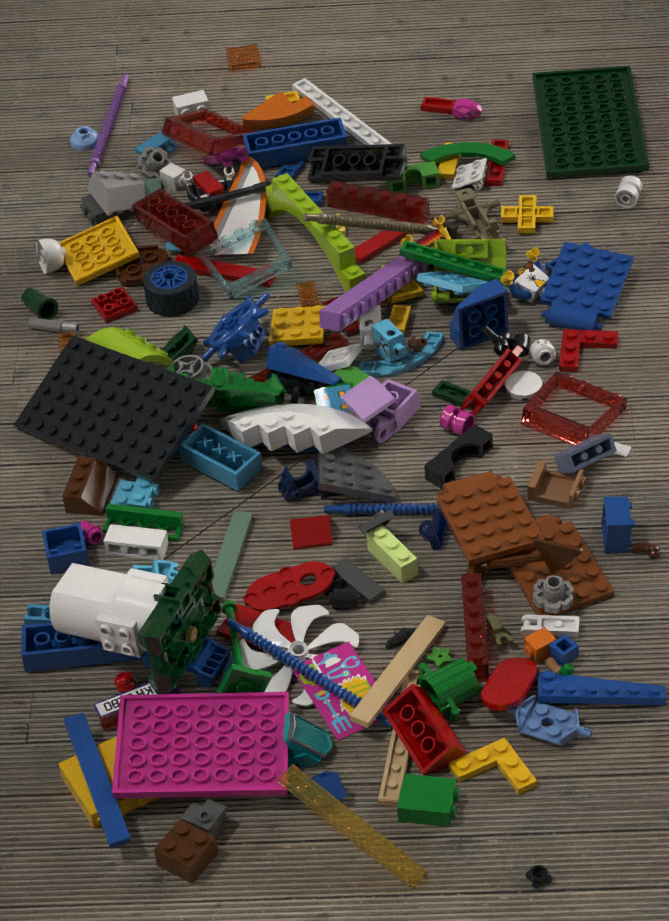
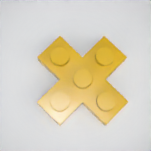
[501,195,554,234]

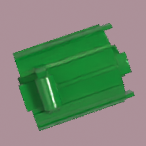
[416,658,484,722]

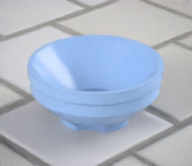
[70,126,99,151]

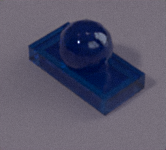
[419,508,447,550]

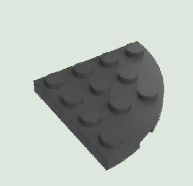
[318,448,396,503]

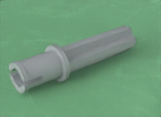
[28,318,80,334]

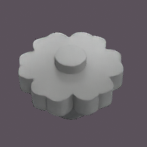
[137,146,171,179]
[533,575,574,613]

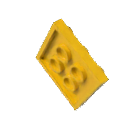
[269,305,325,346]

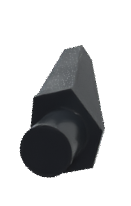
[385,627,415,649]

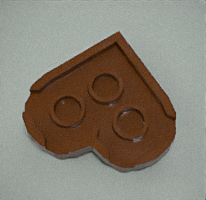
[116,245,168,287]

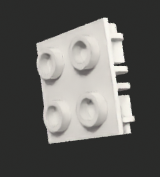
[452,158,487,190]

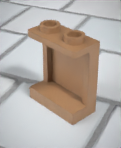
[527,460,586,509]

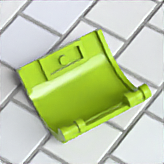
[431,239,506,303]
[86,327,173,367]

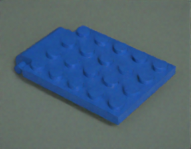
[540,242,634,331]

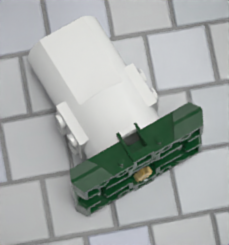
[50,550,223,694]

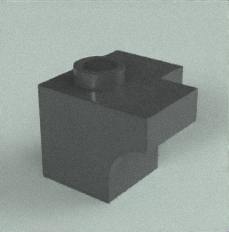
[181,799,227,839]

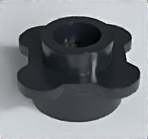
[526,865,552,888]

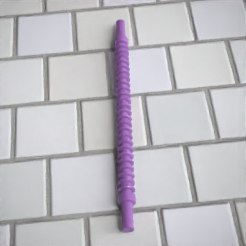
[87,74,129,177]

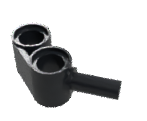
[481,325,530,357]

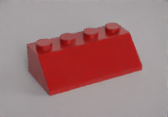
[382,683,466,775]

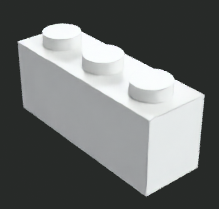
[104,524,169,560]

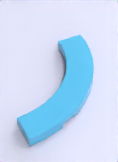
[358,331,445,378]

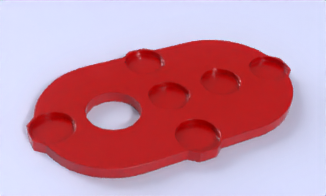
[243,561,336,612]

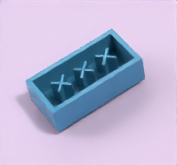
[179,423,263,491]

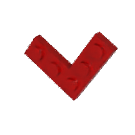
[559,329,618,372]

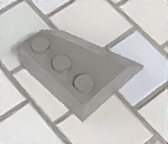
[87,170,146,216]

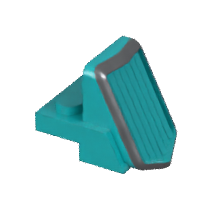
[283,712,334,768]

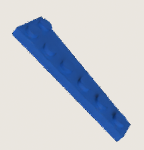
[538,671,667,705]

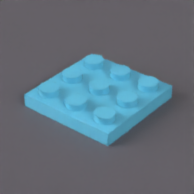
[417,270,488,295]

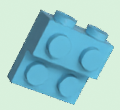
[110,477,159,509]

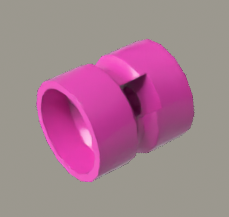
[439,405,475,436]

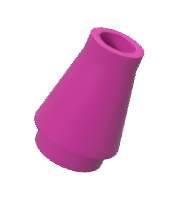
[80,520,103,545]

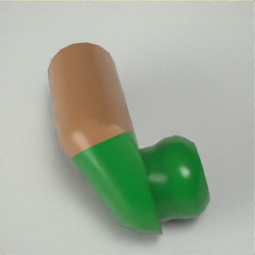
[545,657,574,675]

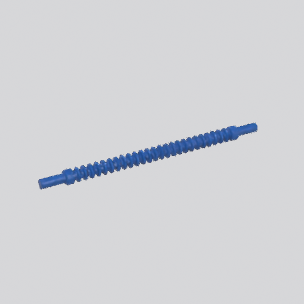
[324,503,441,515]
[226,618,393,729]

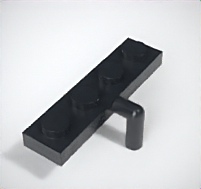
[266,370,331,404]

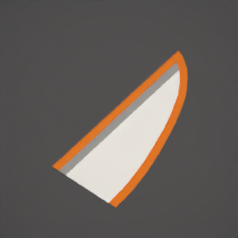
[200,156,266,255]

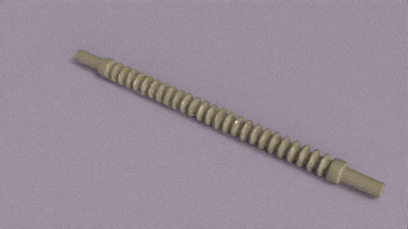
[302,213,439,235]

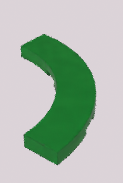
[420,142,516,166]

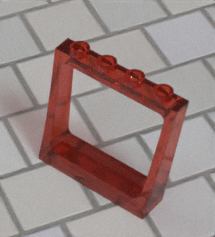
[161,109,256,156]
[521,371,628,445]

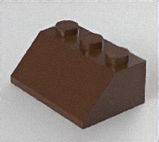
[62,456,118,516]

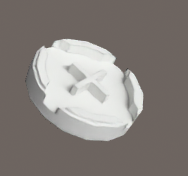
[505,371,542,400]

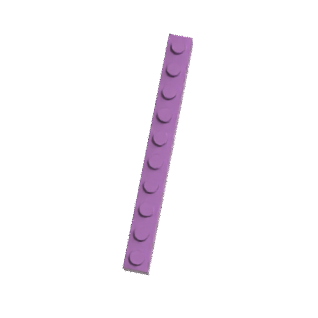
[320,256,427,331]

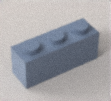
[554,433,617,473]

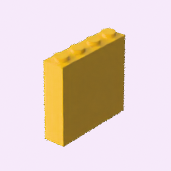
[58,736,157,828]

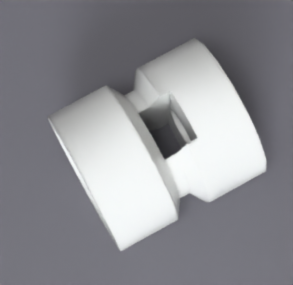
[615,175,642,208]

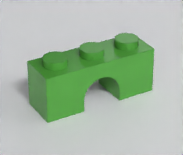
[386,161,440,196]

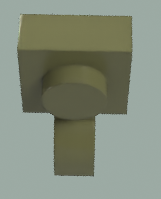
[486,614,513,650]

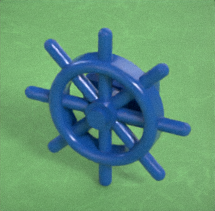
[201,293,270,363]

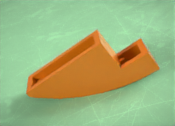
[242,91,314,129]

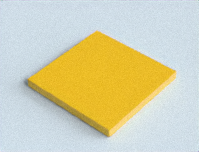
[59,216,141,286]

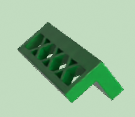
[103,504,184,542]

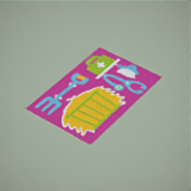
[290,642,390,740]

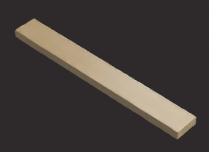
[349,615,446,728]
[378,670,420,807]

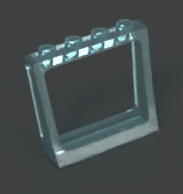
[198,218,292,300]

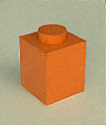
[523,627,557,664]

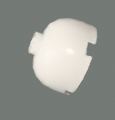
[36,238,67,274]

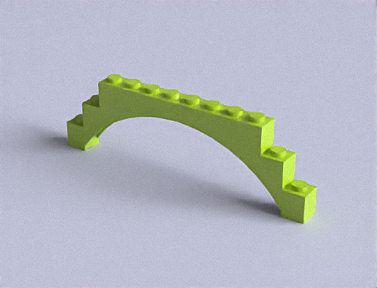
[265,173,365,321]

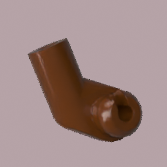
[408,336,427,352]
[632,542,660,558]

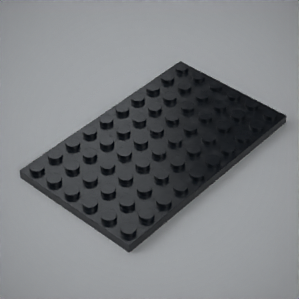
[14,335,215,484]

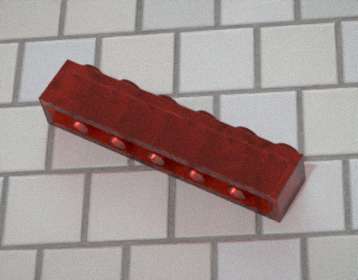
[326,181,430,224]
[461,573,489,682]

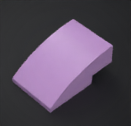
[340,376,396,422]

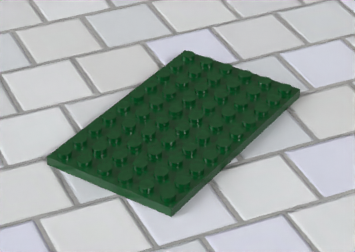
[532,66,649,178]

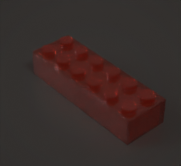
[132,188,218,255]

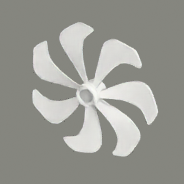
[240,605,359,707]

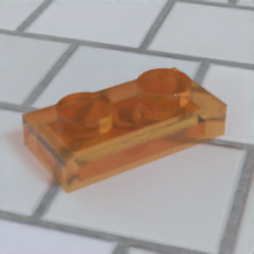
[296,281,319,307]

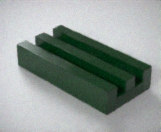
[432,380,471,407]

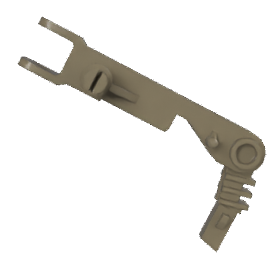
[443,188,503,239]

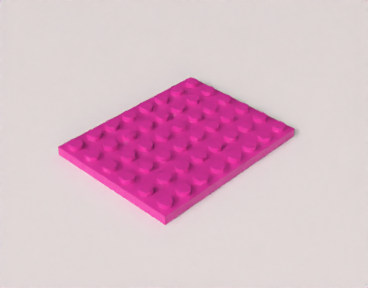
[112,692,289,799]

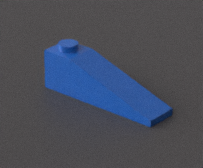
[266,342,342,385]

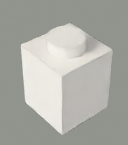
[159,163,187,192]

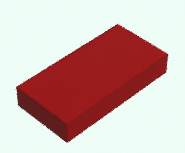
[420,96,456,115]
[193,171,225,197]

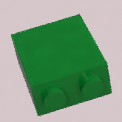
[397,774,460,827]

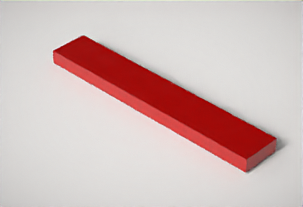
[174,254,276,287]

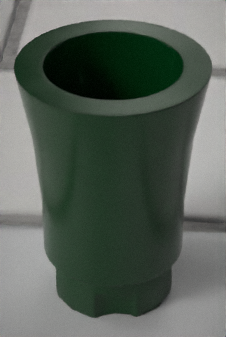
[21,288,58,320]

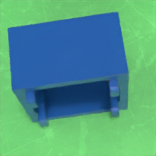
[601,496,635,553]
[42,523,89,574]

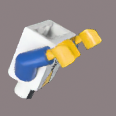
[501,247,549,303]

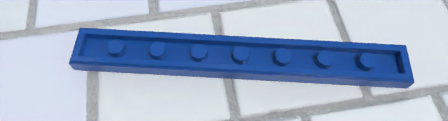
[63,712,131,849]

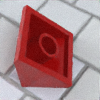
[290,515,332,550]

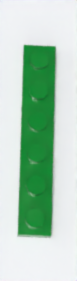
[399,240,507,284]

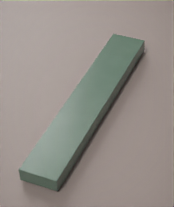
[212,511,253,602]

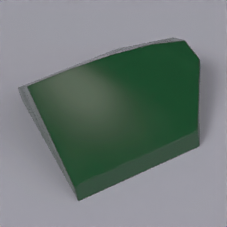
[160,325,198,361]

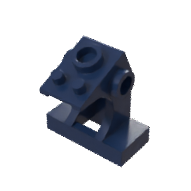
[278,459,328,501]

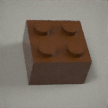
[154,819,218,884]

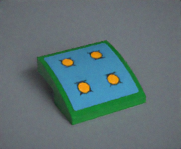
[314,382,354,412]

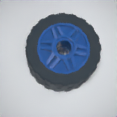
[143,261,199,317]

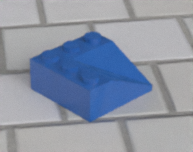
[449,279,509,351]

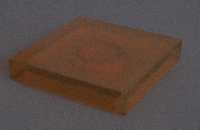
[226,44,261,71]

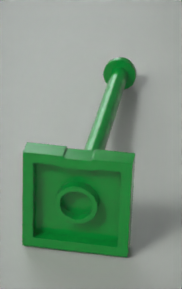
[217,600,272,693]

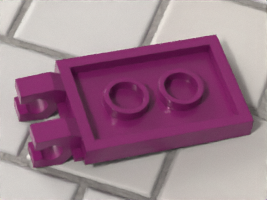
[203,147,249,167]

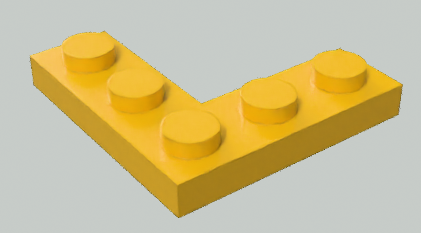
[448,737,537,795]

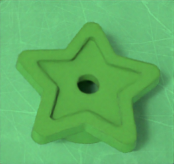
[426,646,453,668]

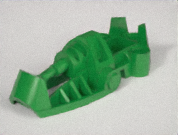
[166,365,286,413]

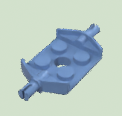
[506,695,593,746]

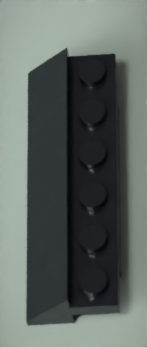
[307,144,408,182]

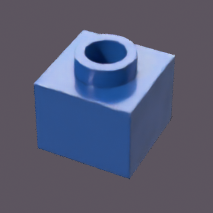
[549,634,579,667]

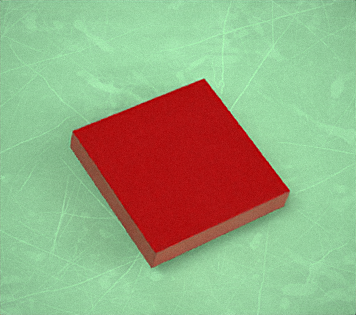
[91,287,138,323]

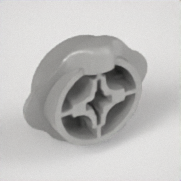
[167,355,212,379]

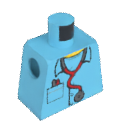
[372,319,408,362]

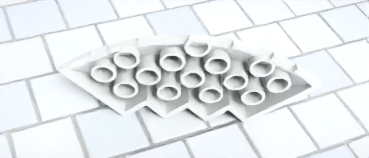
[219,404,372,454]

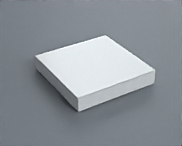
[319,344,362,371]

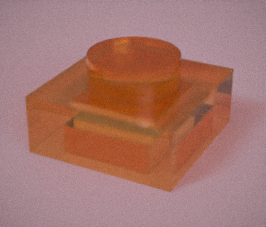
[57,331,76,351]

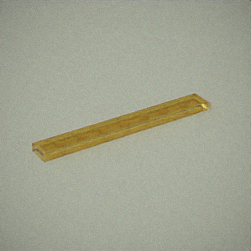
[278,764,428,890]

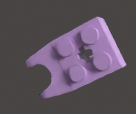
[365,379,421,443]

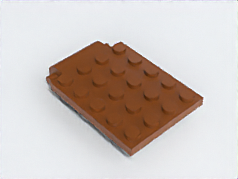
[436,471,545,566]
[503,514,614,616]

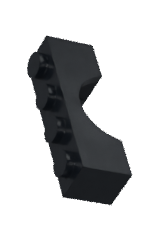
[424,424,493,490]

